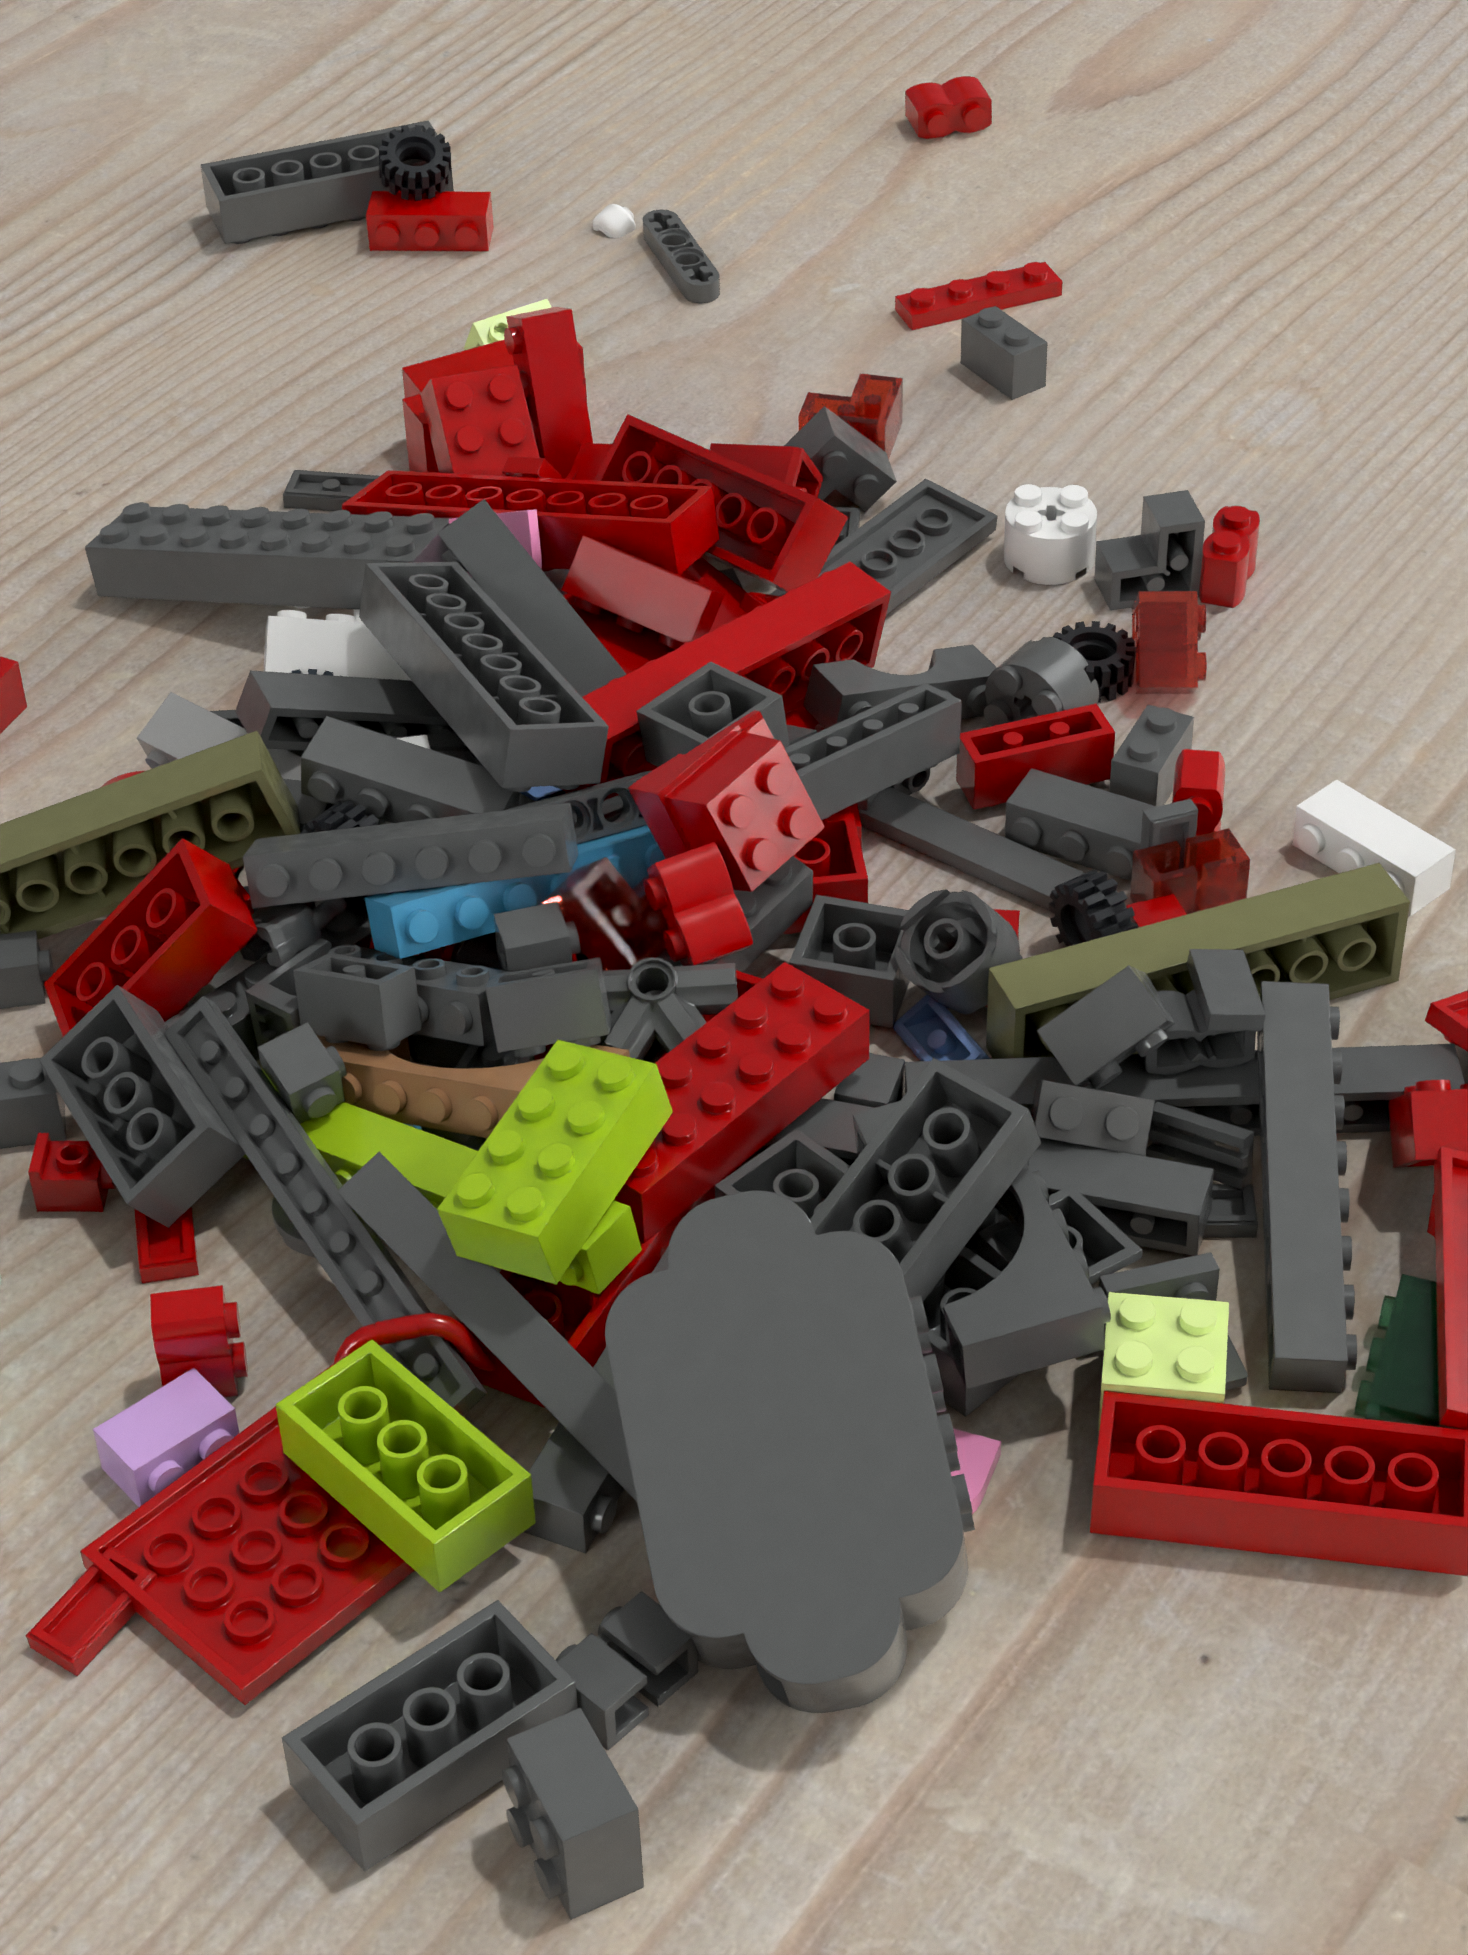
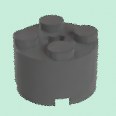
[984,637,1099,726]
[895,889,1023,1015]

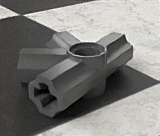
[595,957,738,1060]

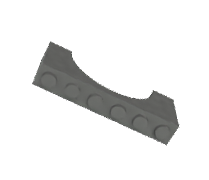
[853,1078,1111,1389]

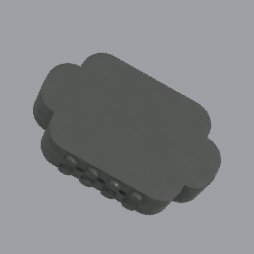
[605,1190,975,1713]

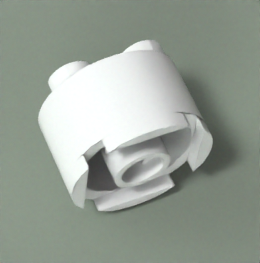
[1004,484,1097,585]

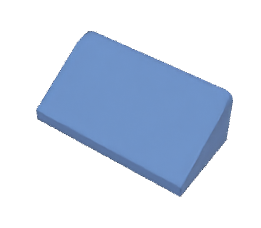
[893,991,991,1061]

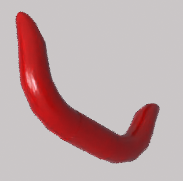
[333,1312,495,1372]

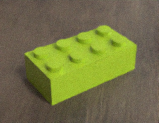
[437,1040,673,1285]
[275,1340,536,1593]

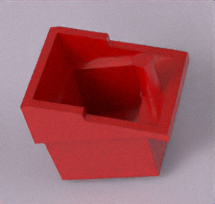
[628,710,825,892]

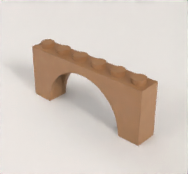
[317,1035,630,1138]

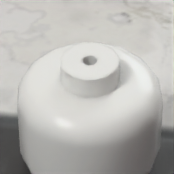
[593,204,636,238]

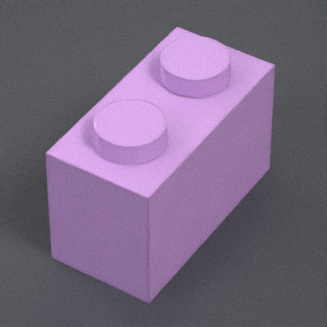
[93,1368,239,1507]

